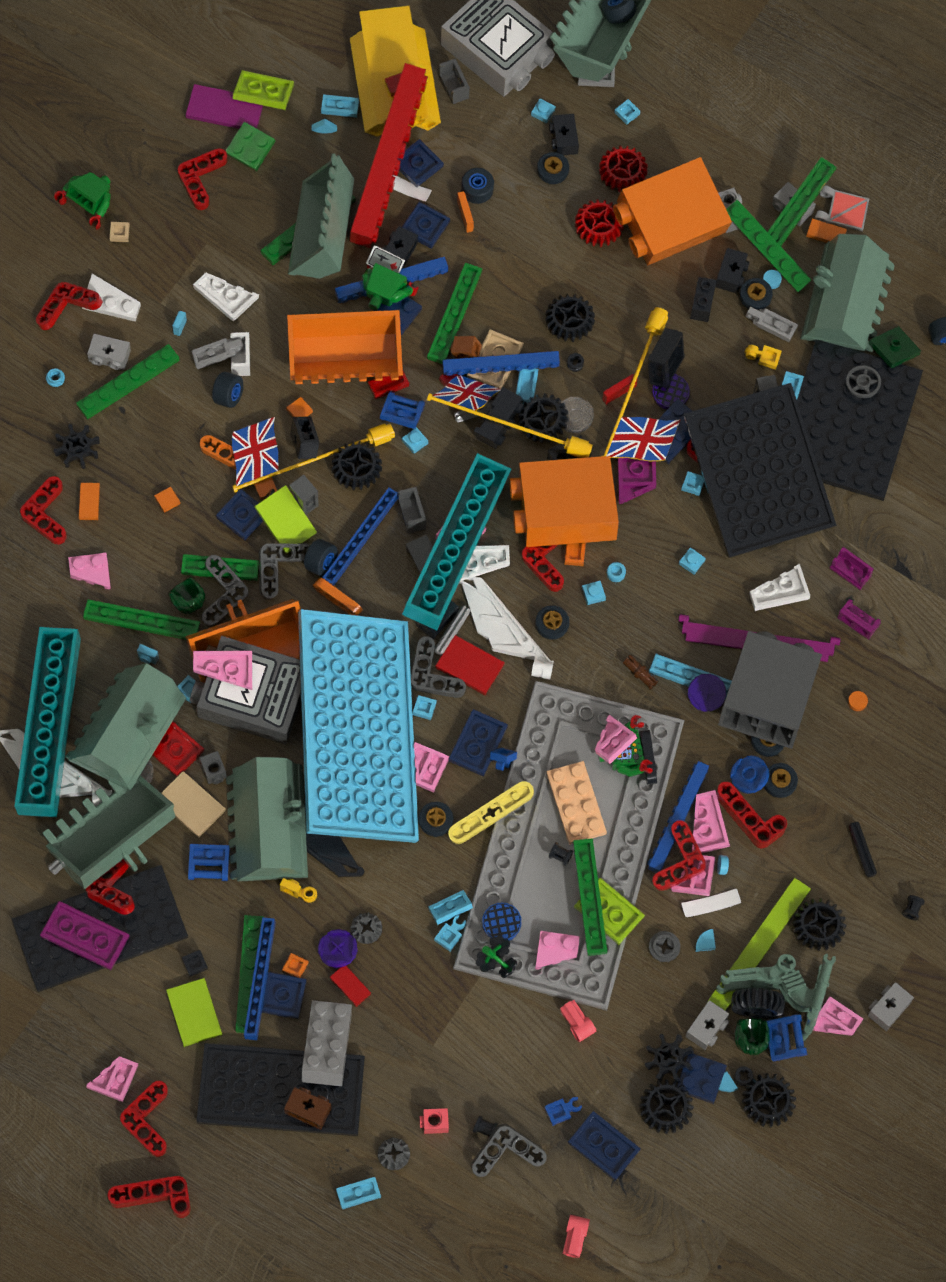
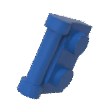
[380,391,426,429]
[188,844,230,881]
[767,1015,807,1061]

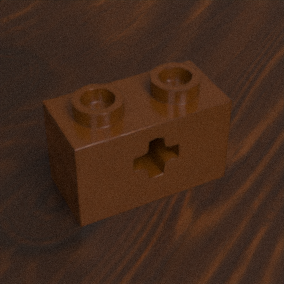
[284,1087,331,1130]

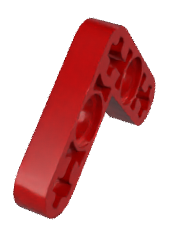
[178,148,228,210]
[36,282,103,330]
[20,476,67,545]
[522,545,564,592]
[652,820,706,891]
[85,859,135,915]
[120,1081,168,1157]

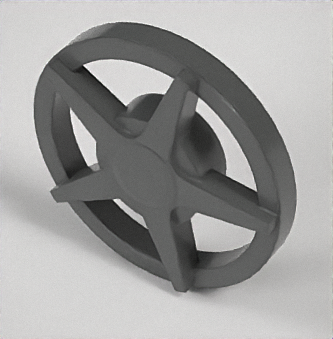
[846,365,881,398]

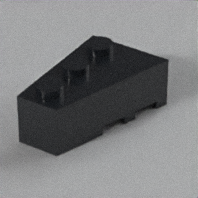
[474,387,524,449]

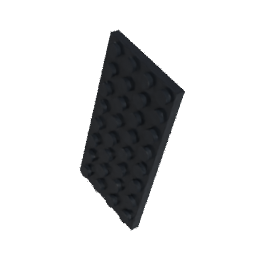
[12,865,188,992]
[196,1043,365,1136]

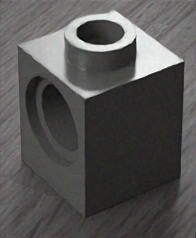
[200,751,227,785]

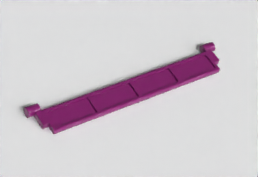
[679,614,840,662]

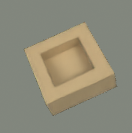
[110,222,130,242]

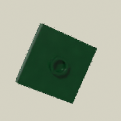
[869,326,921,369]

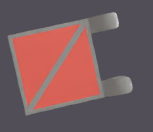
[815,185,869,231]

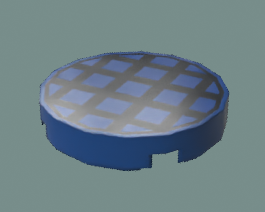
[482,903,521,941]

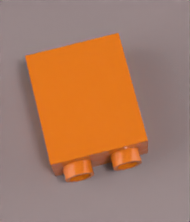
[613,157,732,266]
[509,456,619,547]

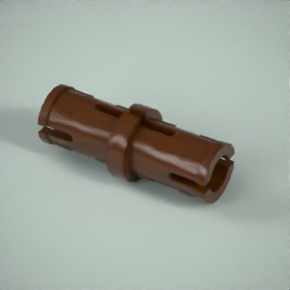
[623,655,659,690]

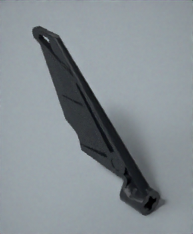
[304,803,365,877]

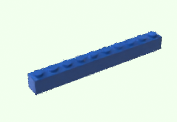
[335,257,448,303]
[442,351,560,376]
[323,487,398,586]
[647,761,709,873]
[244,917,276,1040]

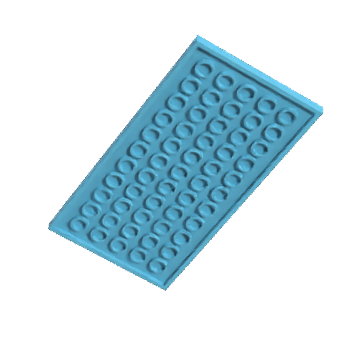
[298,609,419,843]

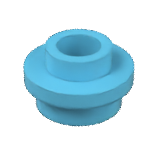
[46,369,65,387]

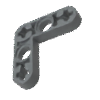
[258,544,310,600]
[202,555,249,627]
[411,637,466,698]
[471,1124,547,1177]

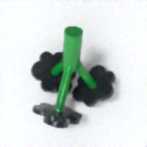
[475,935,517,978]

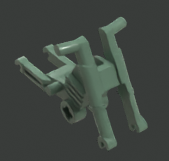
[716,954,836,1041]

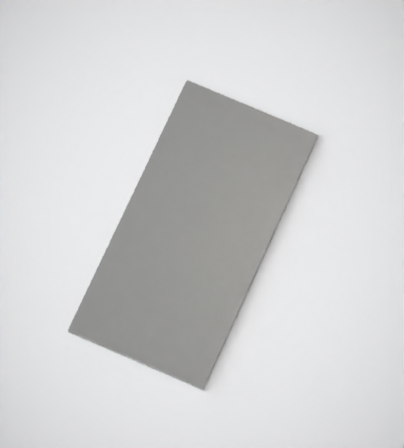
[454,681,684,1011]

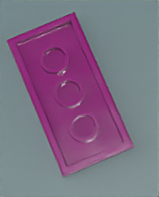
[186,84,264,129]
[40,901,130,970]

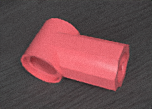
[560,1000,597,1042]
[563,1214,590,1258]

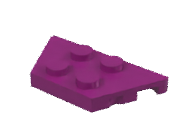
[618,458,656,504]

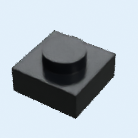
[182,950,208,977]

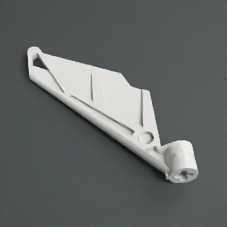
[459,577,554,680]
[0,729,112,807]

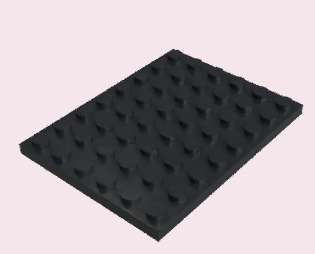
[797,340,923,501]
[683,383,837,558]

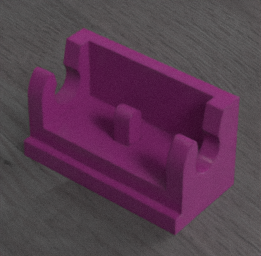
[830,547,874,590]
[837,599,881,640]

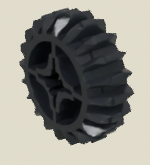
[545,293,595,342]
[518,393,569,444]
[332,441,382,491]
[793,898,846,951]
[731,988,785,1019]
[742,1073,796,1128]
[639,1080,694,1134]

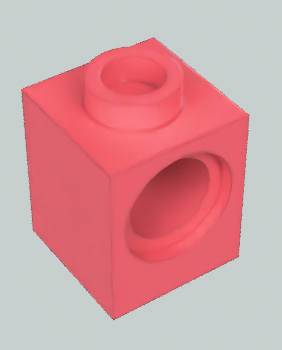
[420,1108,449,1134]

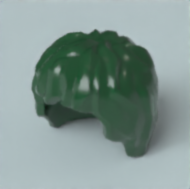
[168,577,206,614]
[734,1018,770,1055]

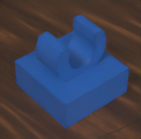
[490,748,517,771]

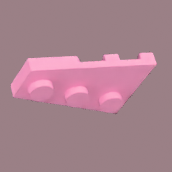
[193,651,252,690]
[692,790,730,853]

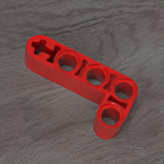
[716,782,787,849]
[107,1176,191,1218]

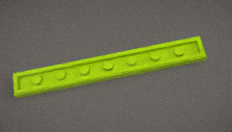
[707,878,811,1011]

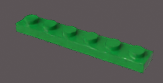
[768,157,837,246]
[261,195,356,265]
[726,200,812,293]
[427,263,483,364]
[76,344,180,420]
[83,599,200,640]
[573,838,607,956]
[235,915,264,1033]

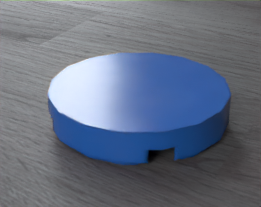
[730,755,769,794]

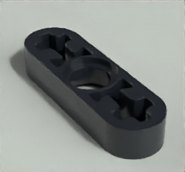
[639,730,657,785]

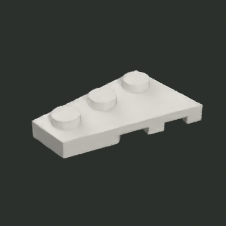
[193,273,259,322]
[82,274,141,322]
[460,545,510,581]
[750,564,810,611]

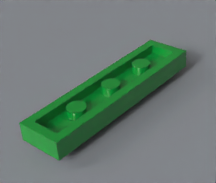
[181,554,259,581]

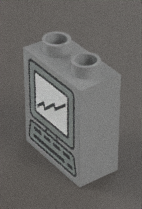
[441,0,556,97]

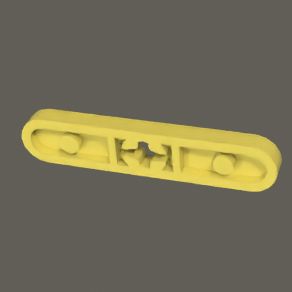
[448,781,534,844]

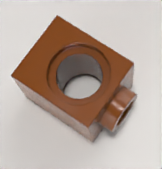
[451,336,482,359]

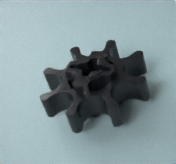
[54,424,100,469]
[645,1034,694,1082]

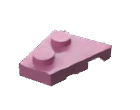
[68,553,111,589]
[595,715,637,764]
[414,742,449,792]
[813,997,863,1036]

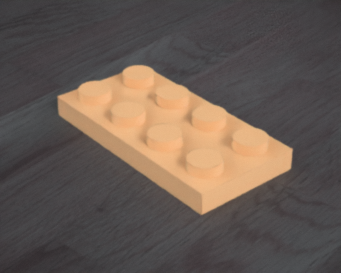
[546,761,607,845]

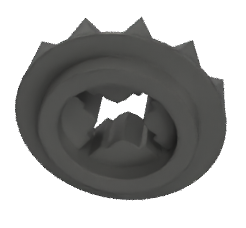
[351,912,382,944]
[649,931,680,963]
[378,1137,410,1170]

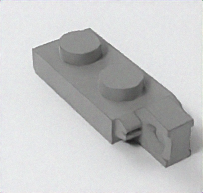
[746,307,798,342]
[192,338,245,369]

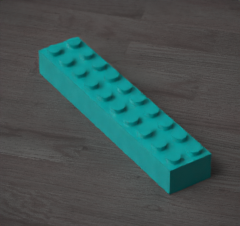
[402,453,511,630]
[14,627,81,817]

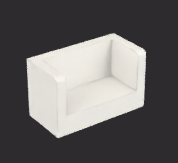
[230,332,250,376]

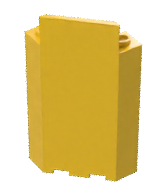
[350,6,441,137]

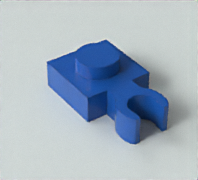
[544,1097,582,1126]

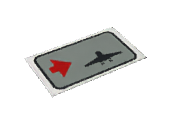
[366,245,405,273]

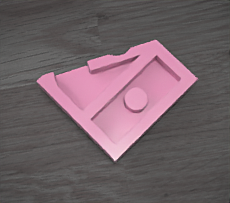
[671,855,715,896]
[535,931,580,970]
[86,1056,138,1102]

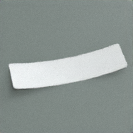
[394,176,432,201]
[681,889,741,917]

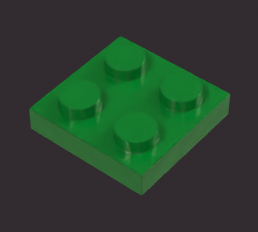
[226,122,275,171]

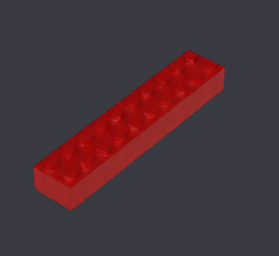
[350,63,428,248]

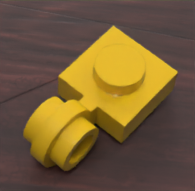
[744,345,782,370]
[280,878,317,903]

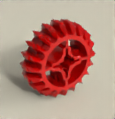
[599,145,648,192]
[575,199,624,247]

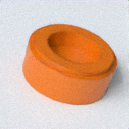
[848,691,868,711]

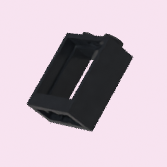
[647,328,685,389]

